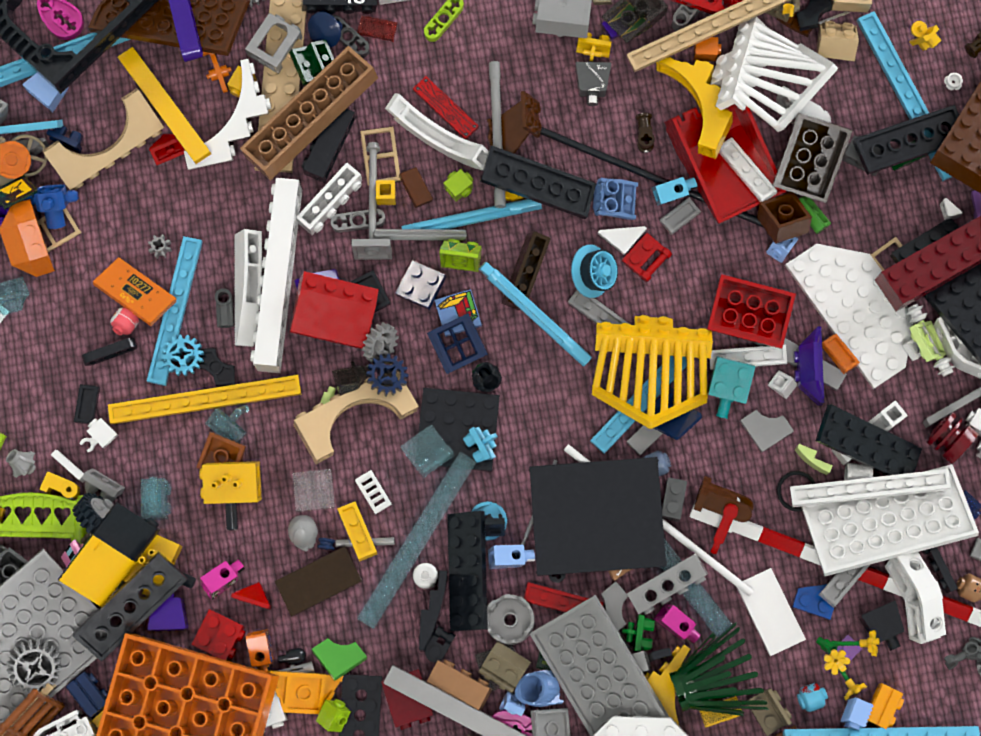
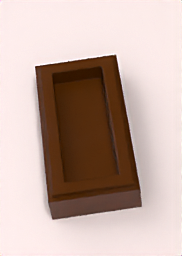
[399,167,433,208]

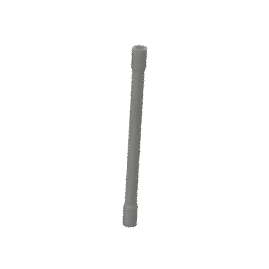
[489,61,506,208]

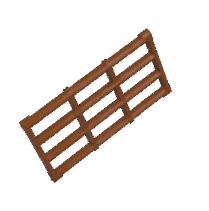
[0,688,65,736]

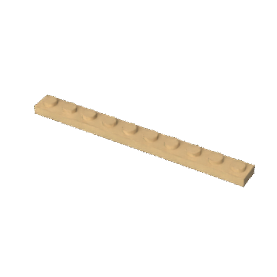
[627,0,791,73]

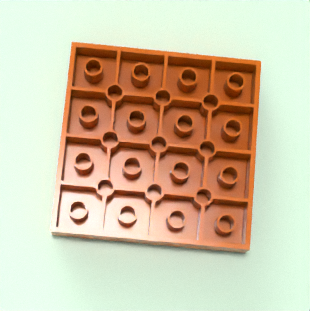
[96,633,279,736]

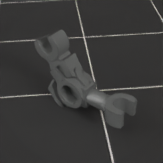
[944,637,981,670]

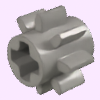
[148,234,172,259]

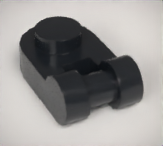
[425,625,456,663]

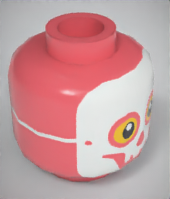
[110,307,139,335]

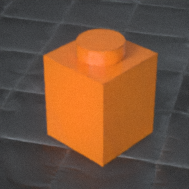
[694,37,721,61]

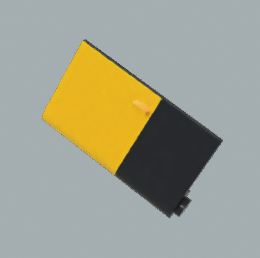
[58,502,160,606]

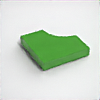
[312,638,367,681]

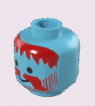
[797,683,828,712]

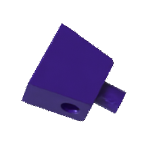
[148,593,188,631]

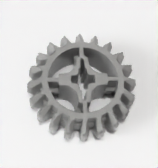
[7,639,62,693]

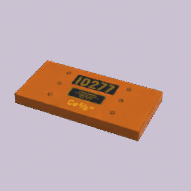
[93,257,177,326]

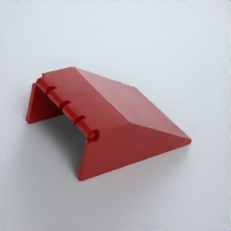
[665,104,786,224]

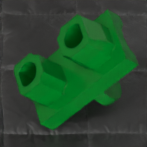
[622,615,655,652]

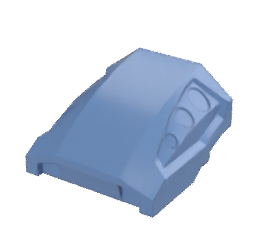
[593,178,638,220]

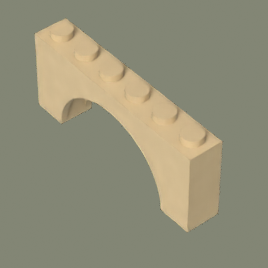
[42,88,164,190]
[293,371,419,464]

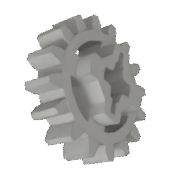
[362,322,399,363]

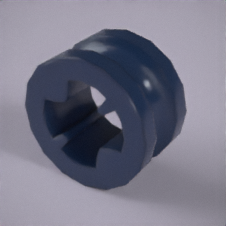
[317,538,336,550]

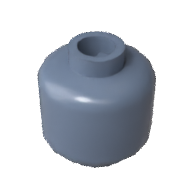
[644,450,672,477]

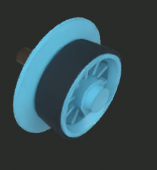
[571,245,618,298]

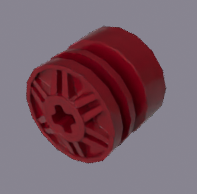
[926,412,979,464]

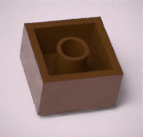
[757,192,812,244]

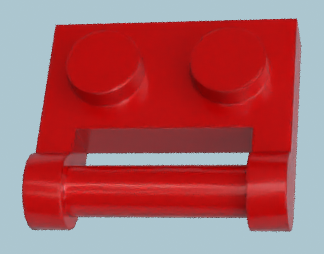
[622,233,672,282]

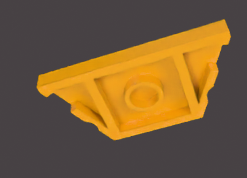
[268,670,344,714]

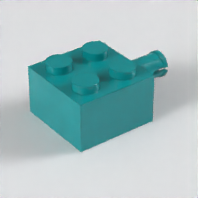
[707,356,756,419]

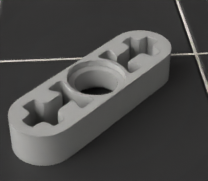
[331,209,386,233]

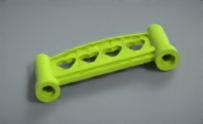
[0,493,87,544]

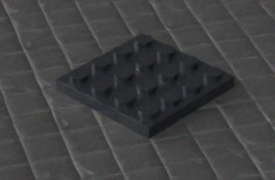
[415,388,500,472]

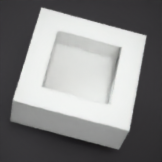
[902,337,921,361]

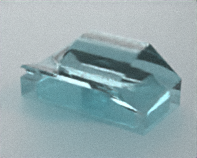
[0,277,30,315]

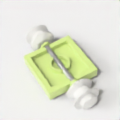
[906,304,955,377]

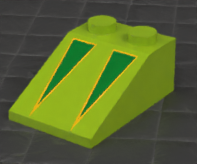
[439,239,482,272]

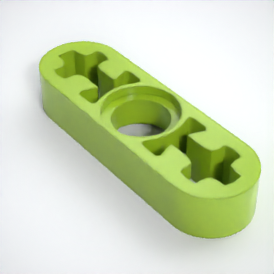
[424,0,464,42]

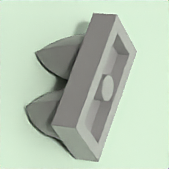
[82,468,125,502]

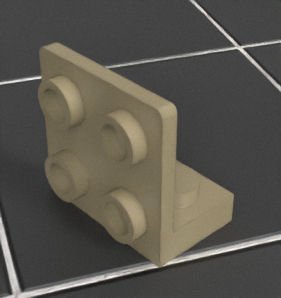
[748,688,792,736]

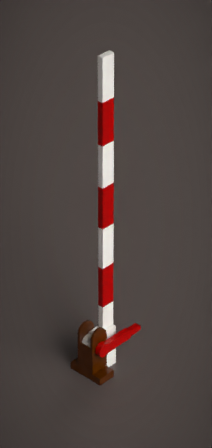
[689,476,981,627]

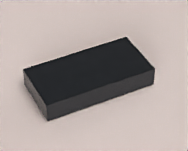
[74,384,100,424]
[648,648,672,662]

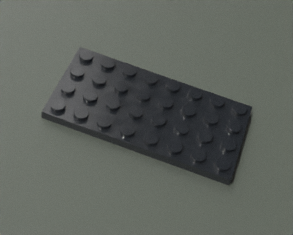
[890,218,981,364]

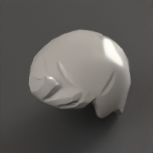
[288,515,318,552]

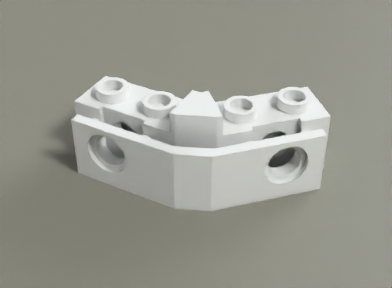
[933,316,981,379]
[885,552,946,644]
[33,710,97,736]

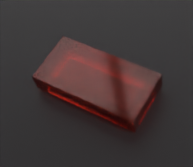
[357,15,398,42]

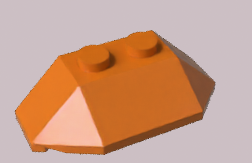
[0,199,55,277]

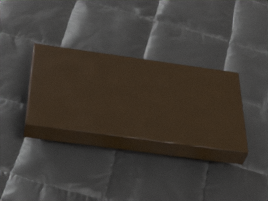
[274,546,363,617]

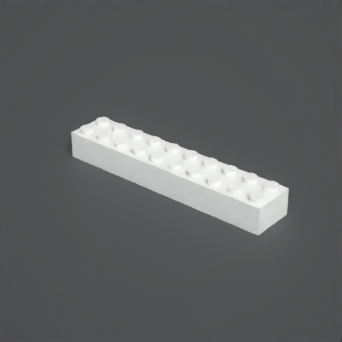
[251,178,303,373]

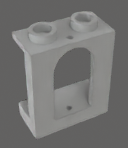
[245,13,302,74]

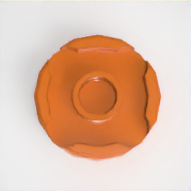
[0,141,31,179]

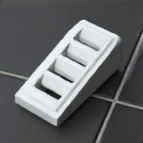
[355,470,392,515]

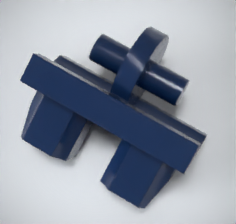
[46,125,83,153]

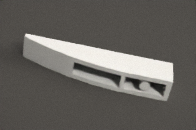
[235,229,262,347]

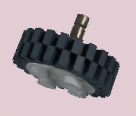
[72,493,114,544]

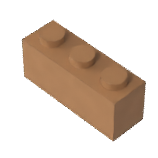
[427,659,492,710]

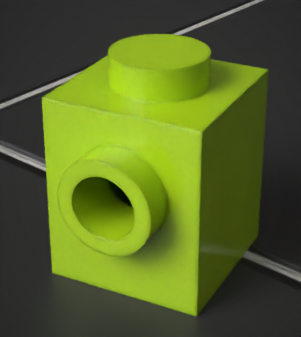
[443,169,474,202]
[316,699,351,732]

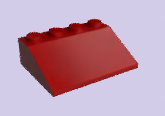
[290,271,379,349]
[707,274,796,349]

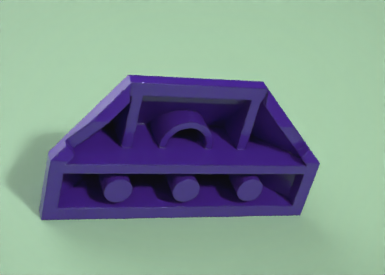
[793,326,825,406]

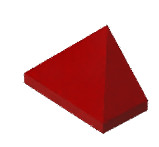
[149,134,185,165]
[231,582,272,610]

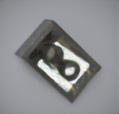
[601,0,668,43]

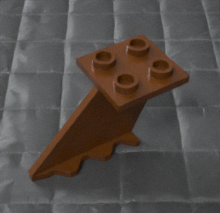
[487,91,542,153]

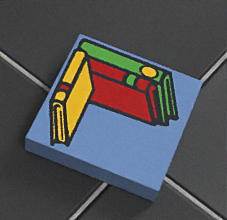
[435,289,482,337]

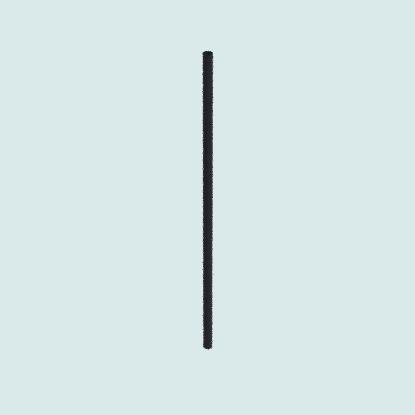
[540,127,764,228]

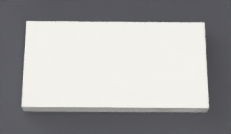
[736,568,806,656]

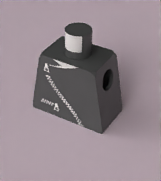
[575,62,611,106]

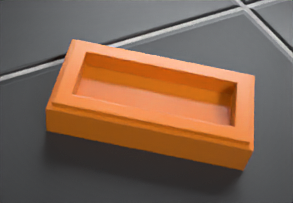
[822,334,860,374]

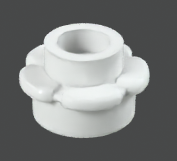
[944,73,963,90]

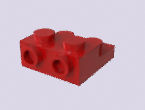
[191,609,246,661]

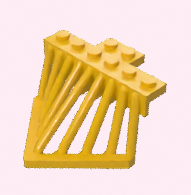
[592,315,713,429]

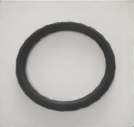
[777,471,816,512]

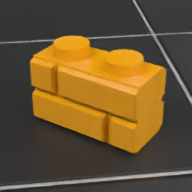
[867,683,904,729]

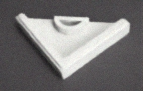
[598,226,647,256]

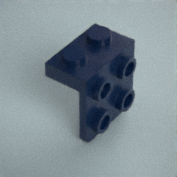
[645,387,702,440]

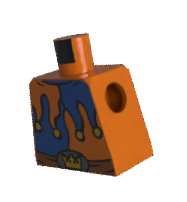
[246,629,273,672]

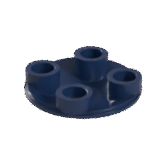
[308,11,343,48]

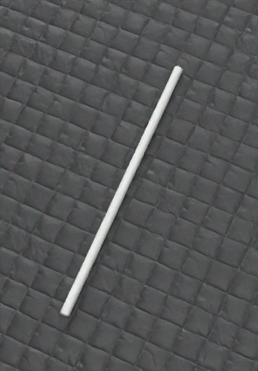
[564,444,754,596]

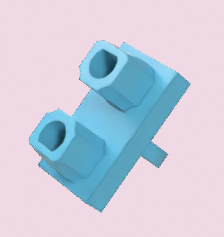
[463,427,498,463]

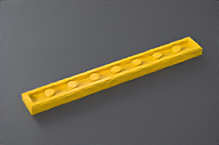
[118,47,211,164]

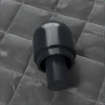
[278,648,306,665]

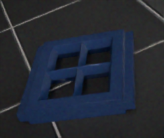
[427,313,488,374]

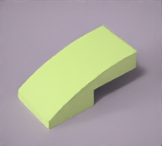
[795,444,833,475]

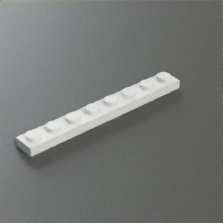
[790,469,951,507]

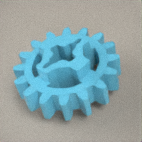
[162,334,204,377]

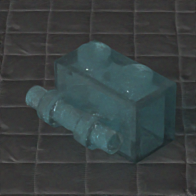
[141,477,171,520]

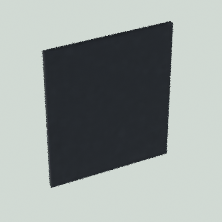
[529,457,667,576]

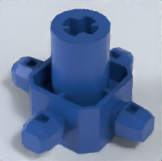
[24,184,79,229]

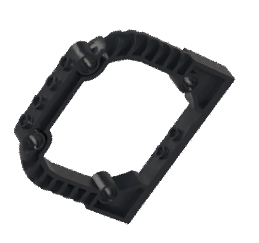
[0,0,159,94]

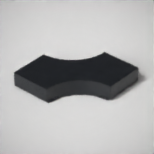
[796,0,832,31]
[198,348,236,387]

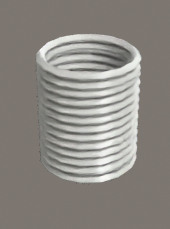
[844,463,873,480]

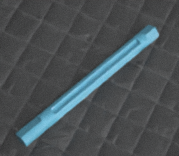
[401,199,542,229]
[479,262,592,366]

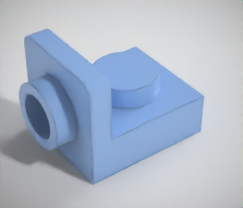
[766,237,798,263]
[499,691,525,716]

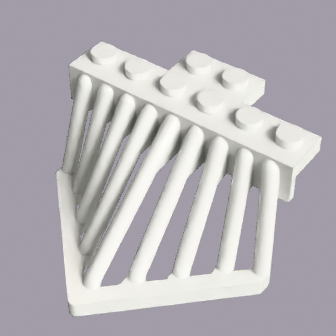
[710,17,838,132]

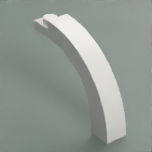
[385,93,488,171]

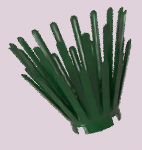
[669,622,769,716]

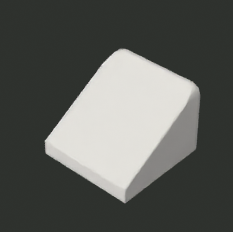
[940,198,963,220]
[768,370,797,399]

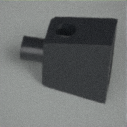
[858,601,904,651]

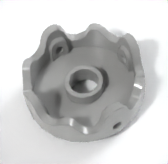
[487,594,535,645]

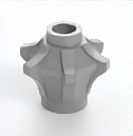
[6,449,36,478]

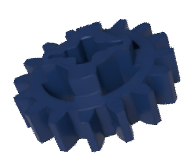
[366,354,409,397]

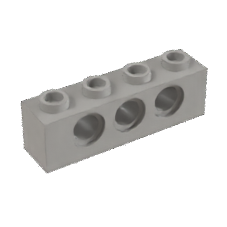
[627,553,708,615]

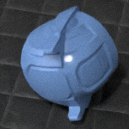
[515,670,564,707]

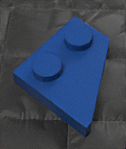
[792,584,834,620]

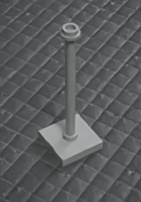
[352,142,392,260]

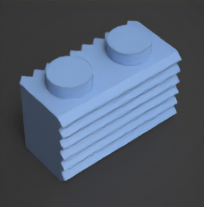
[840,697,874,730]

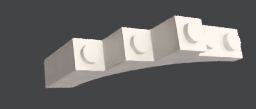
[184,59,271,170]

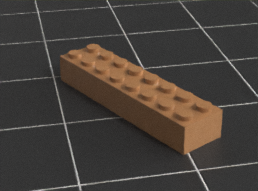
[240,46,378,181]

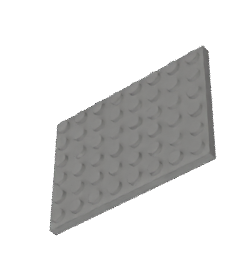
[0,548,112,724]

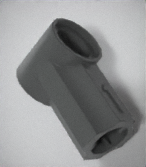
[214,288,234,328]

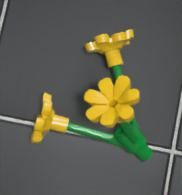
[816,630,879,701]

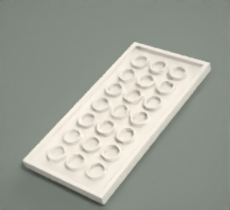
[801,464,979,576]

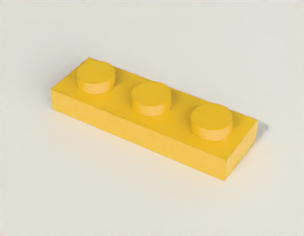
[337,502,377,562]

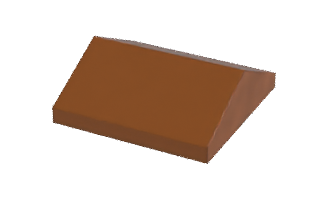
[196,432,246,469]

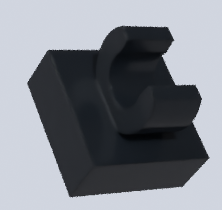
[485,514,505,536]

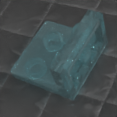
[401,425,454,478]

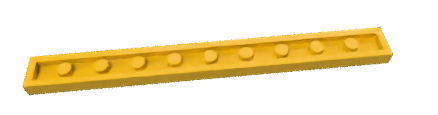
[108,375,302,425]

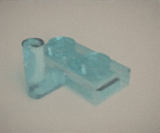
[205,405,249,443]

